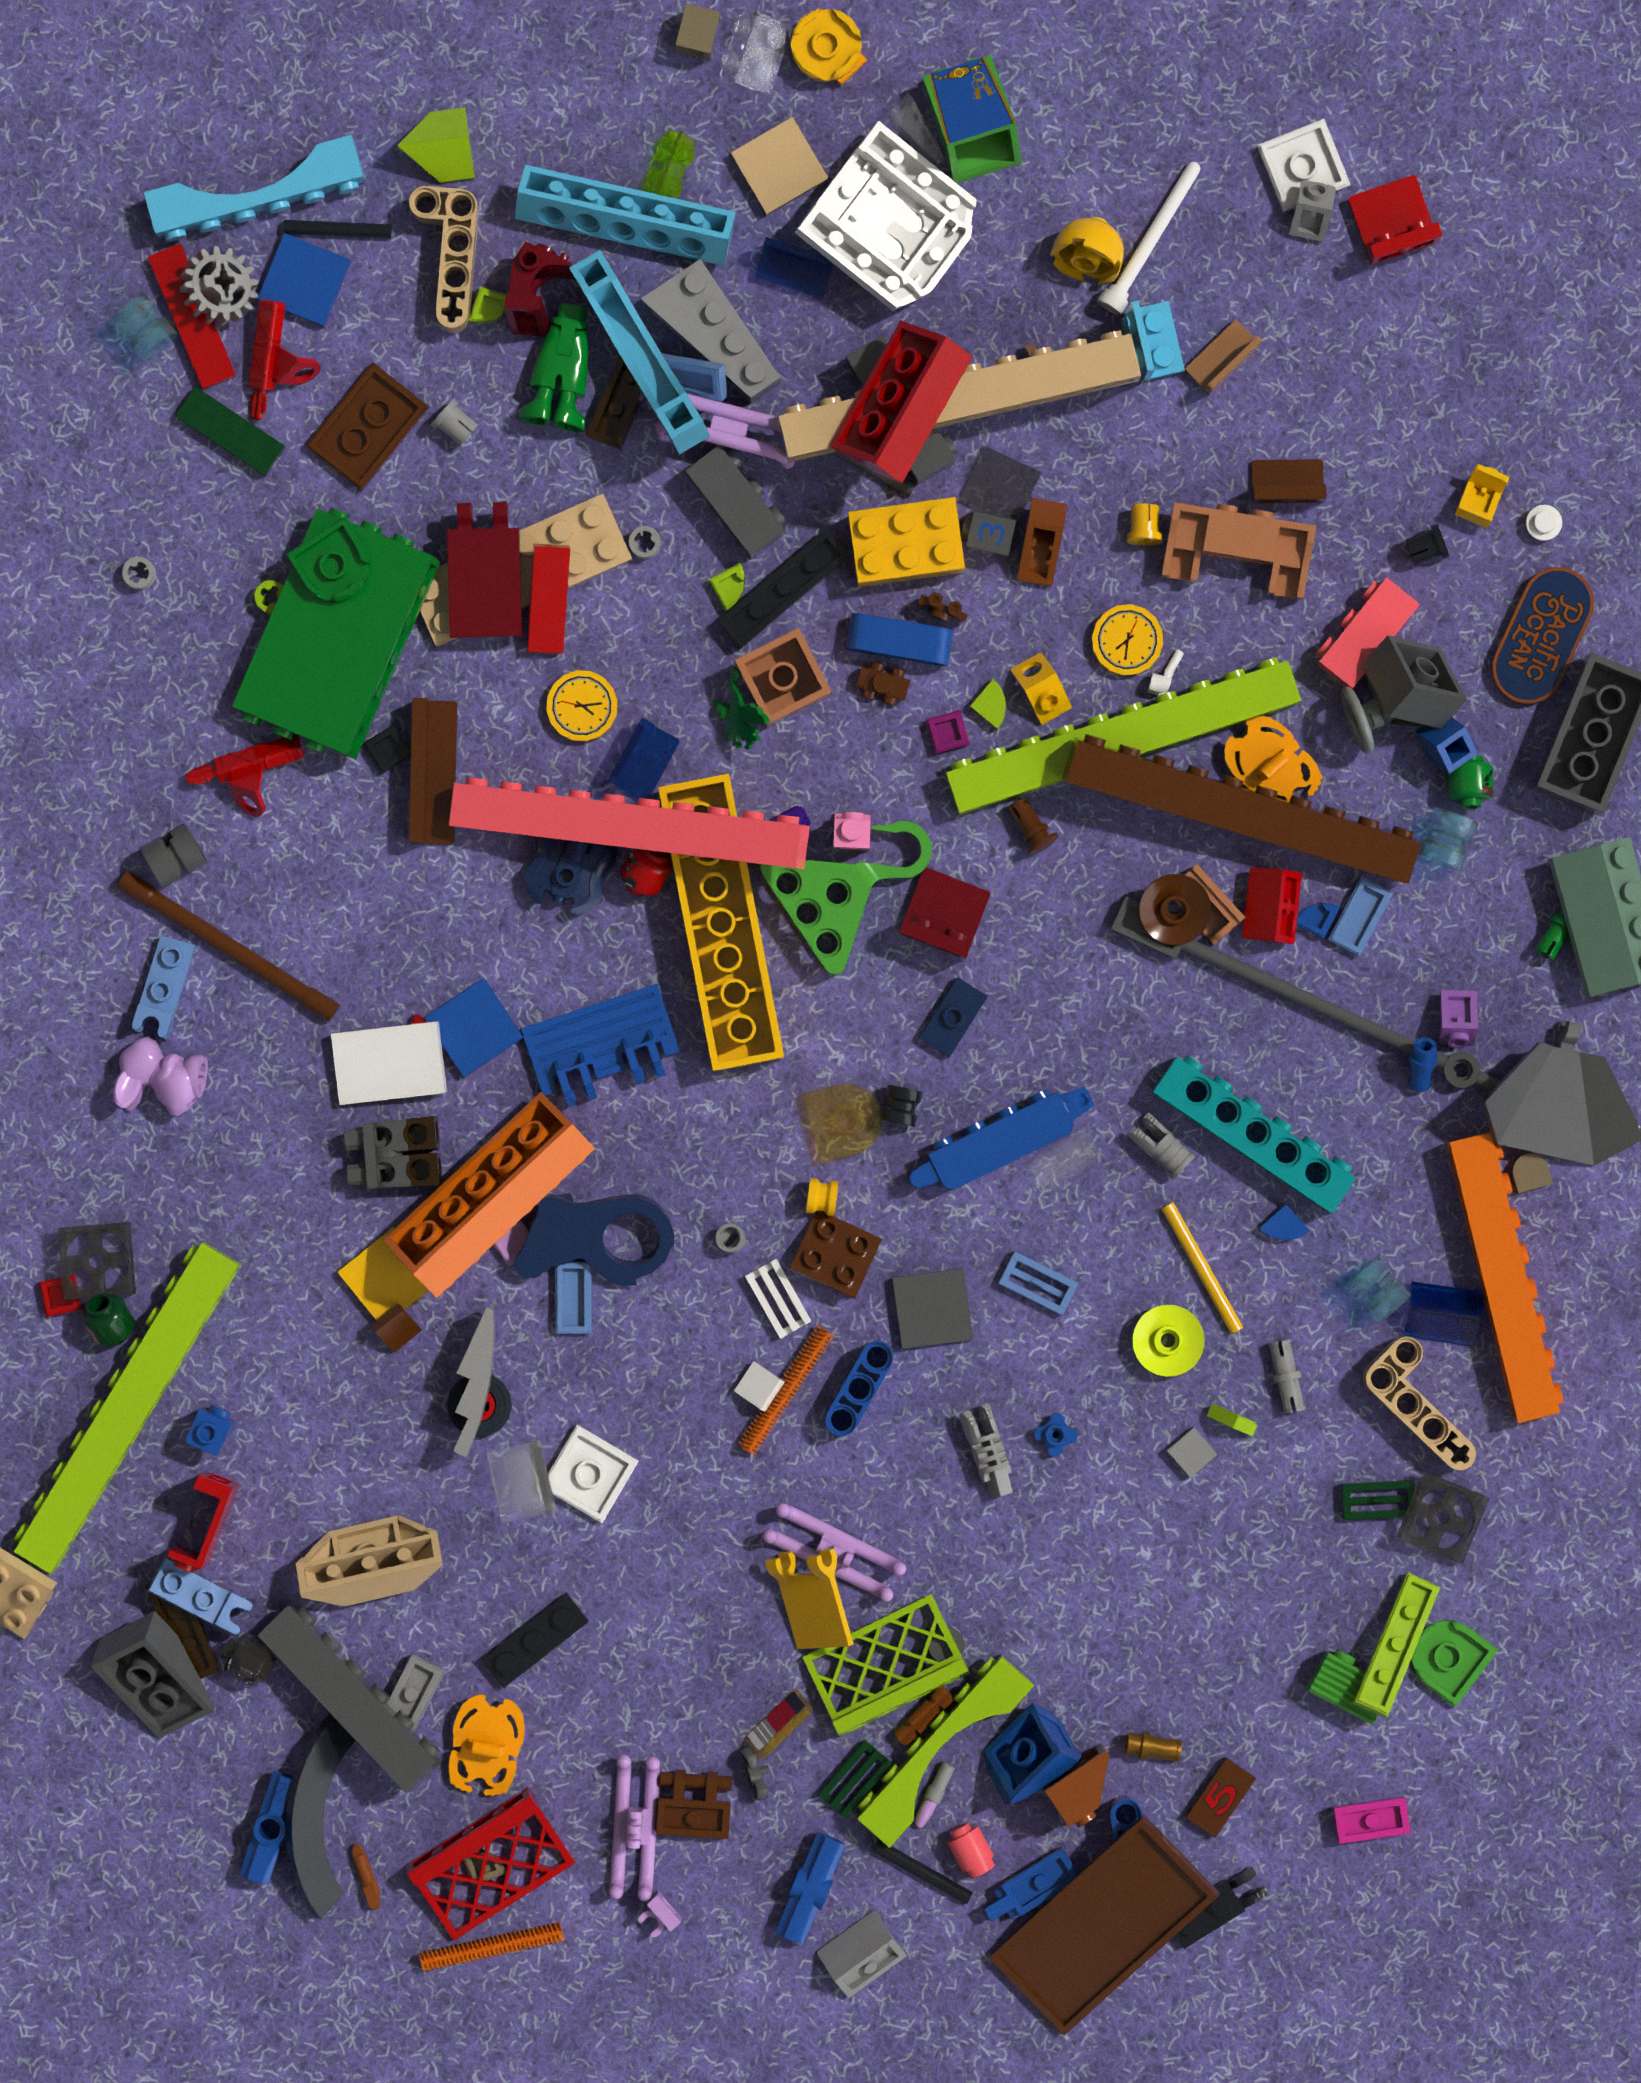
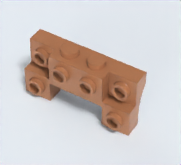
[1161,502,1317,600]

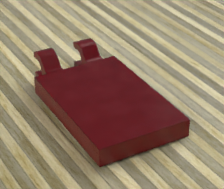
[447,502,522,638]

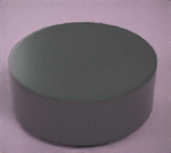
[929,1627,964,1662]

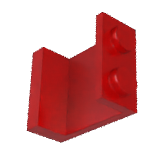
[167,1471,240,1573]

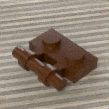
[656,1769,732,1839]

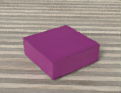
[926,710,970,755]

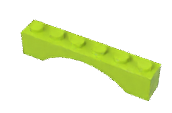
[857,1654,1034,1848]

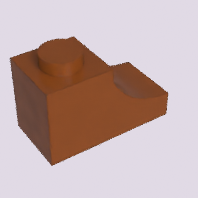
[1017,497,1067,586]

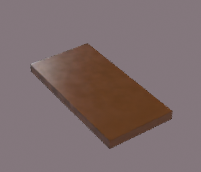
[989,1814,1220,2035]

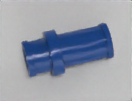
[1408,1037,1438,1092]

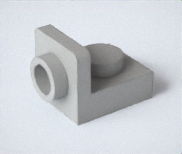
[1289,180,1336,242]

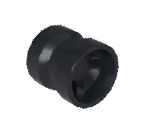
[880,1084,923,1127]

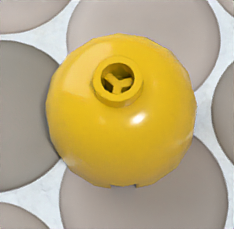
[1050,217,1124,285]

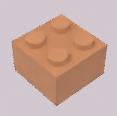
[735,628,832,728]

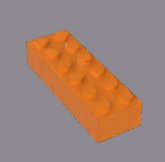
[383,1092,595,1298]

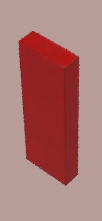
[526,544,570,654]

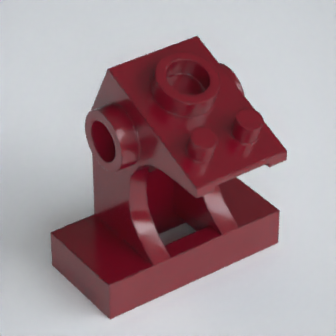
[504,241,575,337]

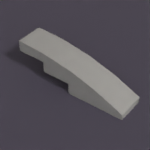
[453,1307,495,1457]

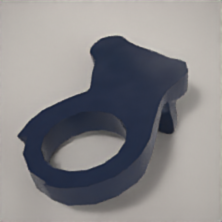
[514,1193,675,1286]

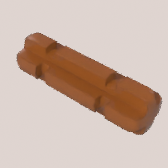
[894,1686,953,1747]

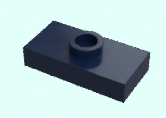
[920,977,988,1057]

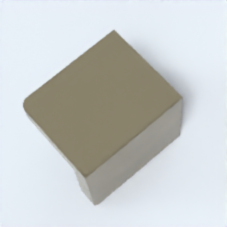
[675,3,720,60]

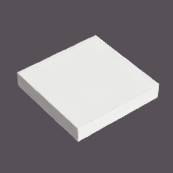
[1257,119,1351,213]
[540,1424,639,1523]

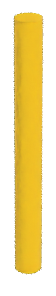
[1161,1202,1243,1334]

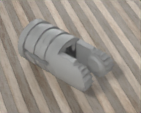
[1128,1113,1195,1179]

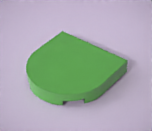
[1411,1620,1499,1707]

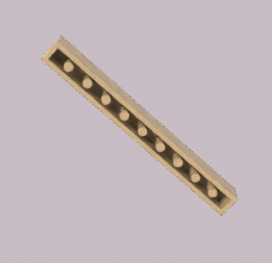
[778,330,1141,463]

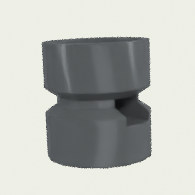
[140,823,208,888]

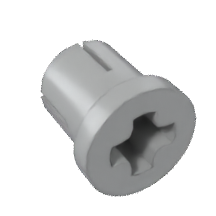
[430,398,478,447]

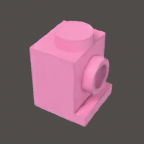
[833,812,871,851]

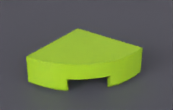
[469,287,506,324]
[709,563,745,612]
[970,679,1006,730]
[1207,1404,1258,1437]

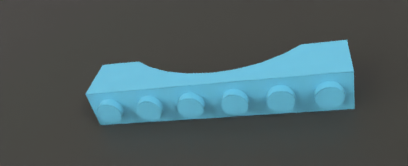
[144,135,366,242]
[569,250,710,455]

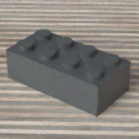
[1532,652,1641,816]

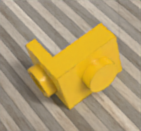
[1454,464,1509,529]

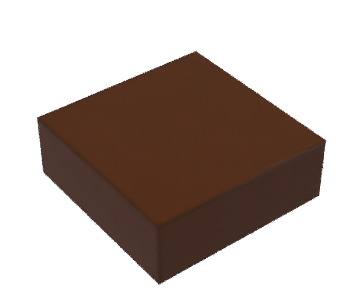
[371,1303,422,1353]

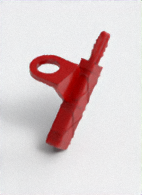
[248,299,321,421]
[185,734,304,817]

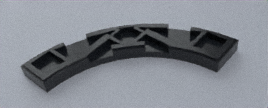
[285,1713,356,1919]

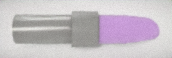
[915,1761,956,1828]

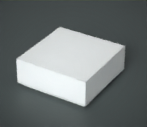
[734,1361,785,1412]

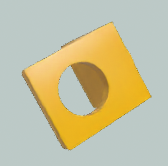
[1010,652,1072,725]

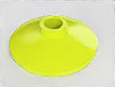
[1132,1305,1205,1377]

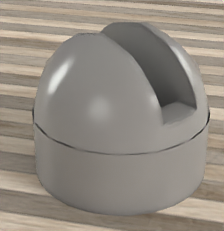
[716,1223,746,1254]

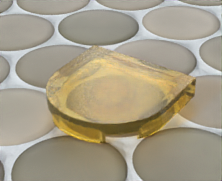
[803,1084,882,1164]

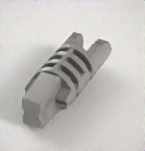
[960,1403,1013,1498]

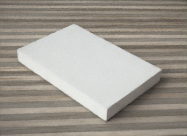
[331,1021,447,1105]

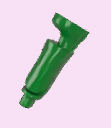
[518,303,589,432]

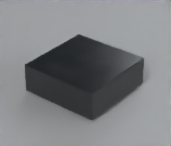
[364,724,411,774]

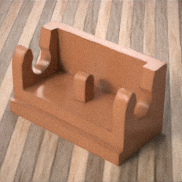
[1174,864,1245,945]

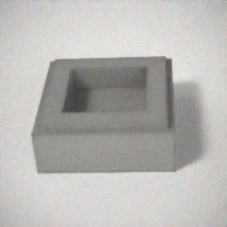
[1167,1427,1218,1478]

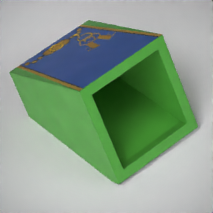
[922,55,1022,183]

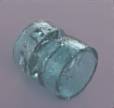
[109,294,178,363]
[1418,808,1479,871]
[1343,1256,1411,1324]

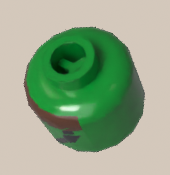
[1446,755,1493,810]

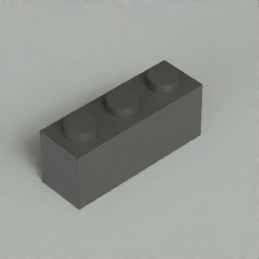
[685,445,787,560]

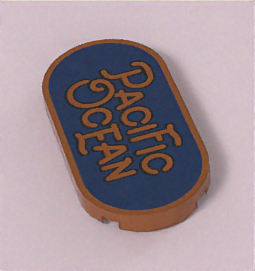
[1491,567,1594,705]

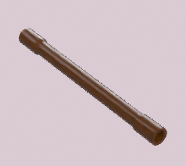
[116,870,340,1023]

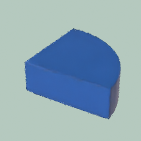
[1297,903,1340,939]
[1259,1204,1310,1240]

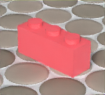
[1316,577,1420,689]

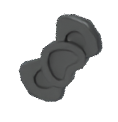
[740,1747,770,1801]

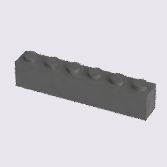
[257,1605,442,1793]

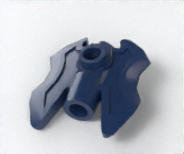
[523,836,617,916]

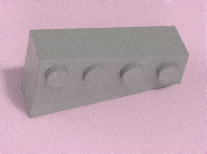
[641,259,781,403]

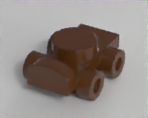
[917,592,968,623]
[856,662,910,706]

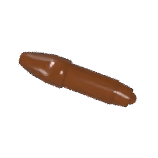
[351,1843,380,1910]

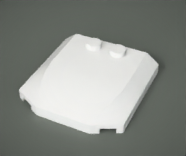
[794,121,977,311]

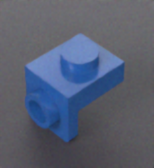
[185,1404,236,1456]

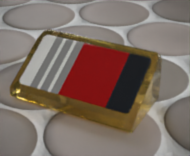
[745,1688,813,1759]

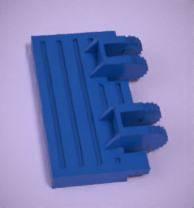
[521,984,680,1107]

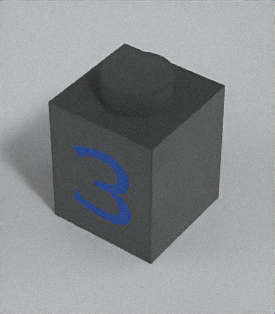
[962,509,1018,556]

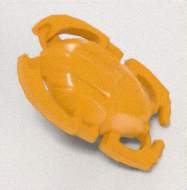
[1224,716,1323,801]
[449,1694,525,1796]

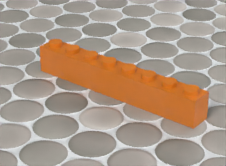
[1446,1132,1564,1423]

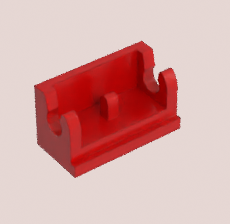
[1242,867,1302,944]

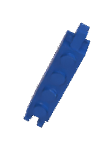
[908,1087,1094,1190]

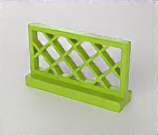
[802,1594,970,1737]

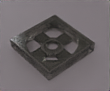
[57,1222,136,1300]
[1396,1471,1490,1564]

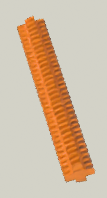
[738,1325,834,1455]
[419,1922,564,1972]

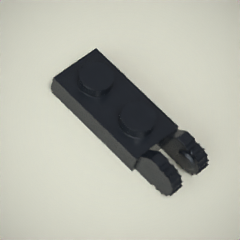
[1176,1867,1268,1949]

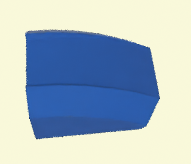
[984,1702,1082,1805]

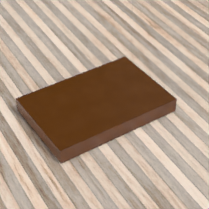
[306,362,429,492]

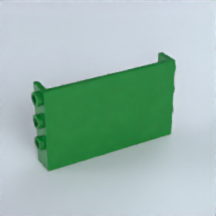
[232,507,441,760]

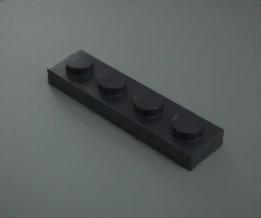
[718,528,850,649]

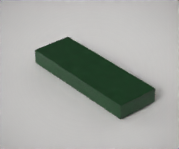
[176,387,286,476]

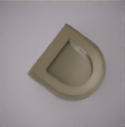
[1511,1153,1553,1194]

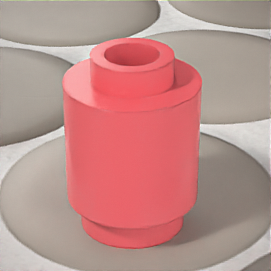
[946,1822,995,1879]

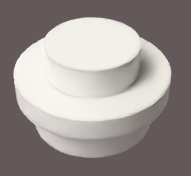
[1526,505,1562,541]

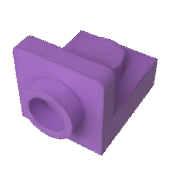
[1439,990,1478,1048]

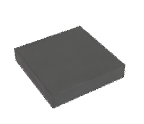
[892,1268,973,1349]

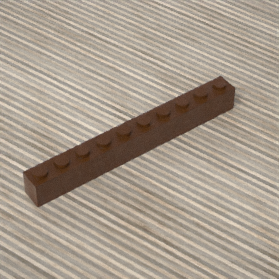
[1062,734,1421,884]

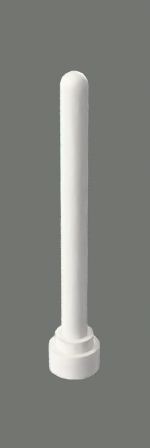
[1097,162,1200,316]

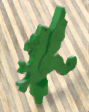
[714,668,770,750]

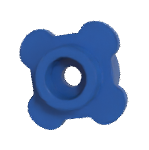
[1034,1413,1078,1456]

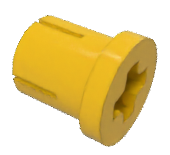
[1127,503,1163,546]

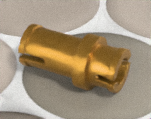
[1124,1731,1182,1762]

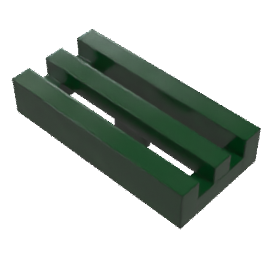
[1341,1480,1416,1520]
[818,1739,892,1819]

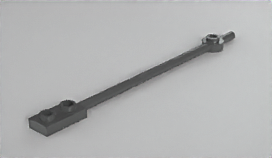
[1110,897,1501,1092]

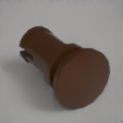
[1007,798,1059,856]

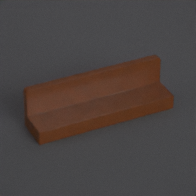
[409,698,458,845]

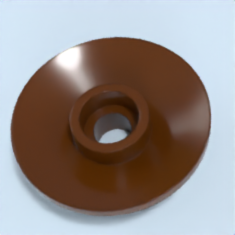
[1139,874,1211,945]

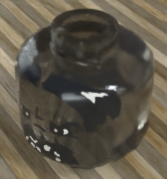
[221,1633,277,1687]

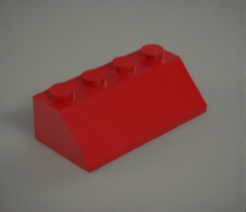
[830,320,973,483]

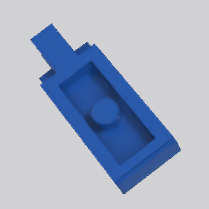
[983,1846,1078,1922]

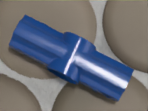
[239,1771,293,1885]
[775,1831,846,1945]

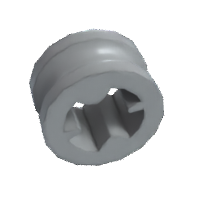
[629,525,661,559]
[122,556,156,590]

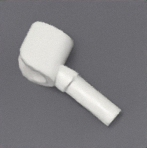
[1148,649,1184,696]

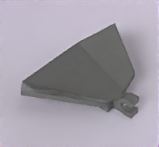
[1482,1021,1641,1166]

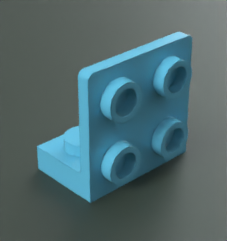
[1122,300,1185,382]

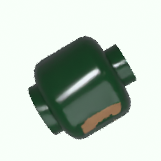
[82,1293,135,1347]

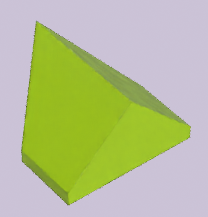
[397,107,475,183]

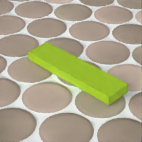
[1352,1572,1441,1718]

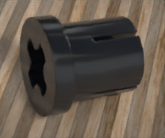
[1405,524,1450,566]

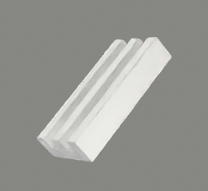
[745,1259,811,1339]

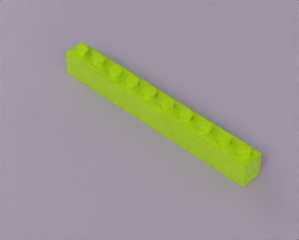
[945,657,1301,815]
[14,1242,242,1574]

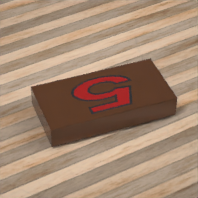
[1185,1757,1256,1838]

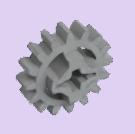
[180,246,259,326]

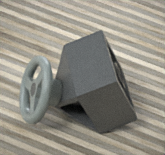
[1340,635,1467,754]

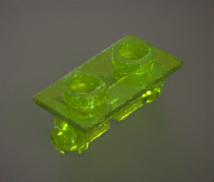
[642,130,696,199]

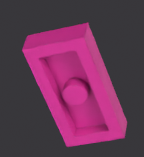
[1333,1796,1411,1844]

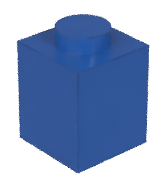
[1416,717,1478,774]

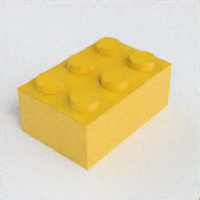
[848,497,965,587]

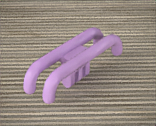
[656,394,795,469]
[763,1503,906,1602]
[609,1755,660,1901]

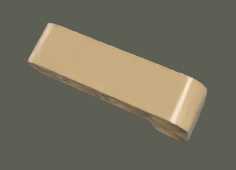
[409,186,479,333]
[1362,1336,1476,1470]

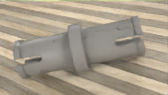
[1268,1339,1306,1414]

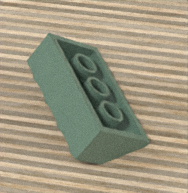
[1548,837,1641,998]

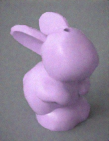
[113,1036,208,1116]

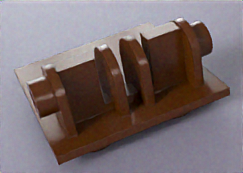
[789,1211,882,1299]

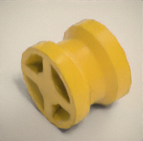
[806,1178,839,1216]

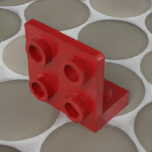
[1348,175,1443,266]

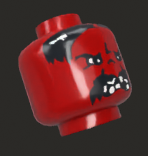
[620,848,673,897]

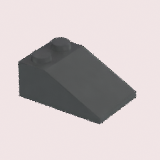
[90,1611,215,1739]

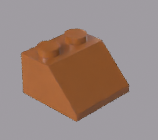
[1044,1743,1109,1827]

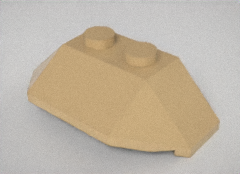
[296,1515,443,1607]

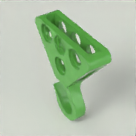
[760,821,932,975]

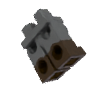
[344,1116,443,1189]

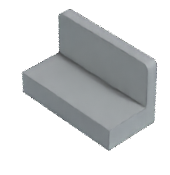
[817,1911,907,1998]

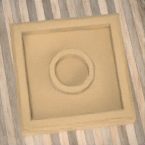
[731,117,829,216]

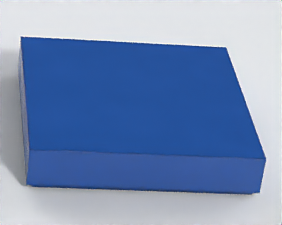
[257,233,352,328]
[424,978,524,1078]

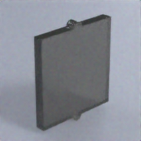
[960,446,1041,526]

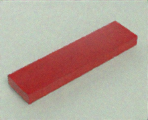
[148,243,237,390]

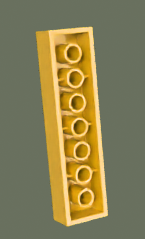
[658,774,784,1072]

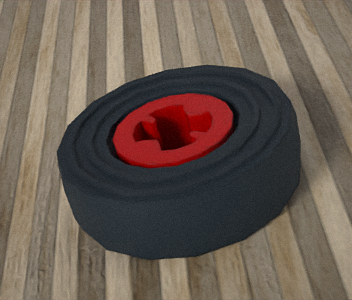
[447,1375,512,1437]

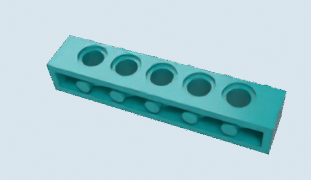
[1151,1055,1356,1214]

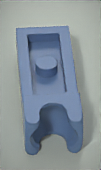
[132,935,196,1041]
[147,1558,253,1637]

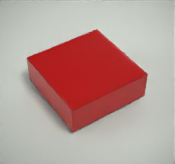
[39,1274,83,1317]

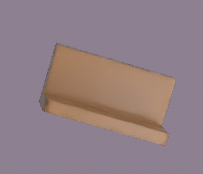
[1185,319,1263,396]

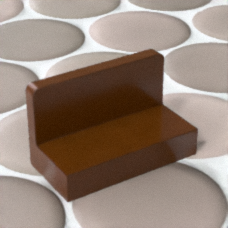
[1251,459,1326,503]

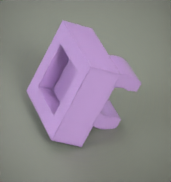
[638,1891,682,1937]

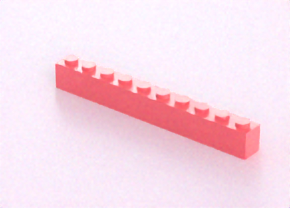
[449,777,810,869]

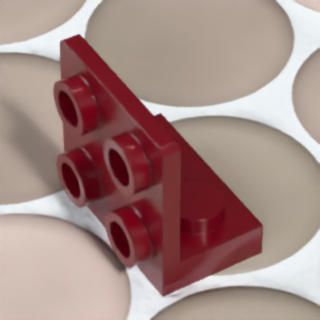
[899,868,990,959]

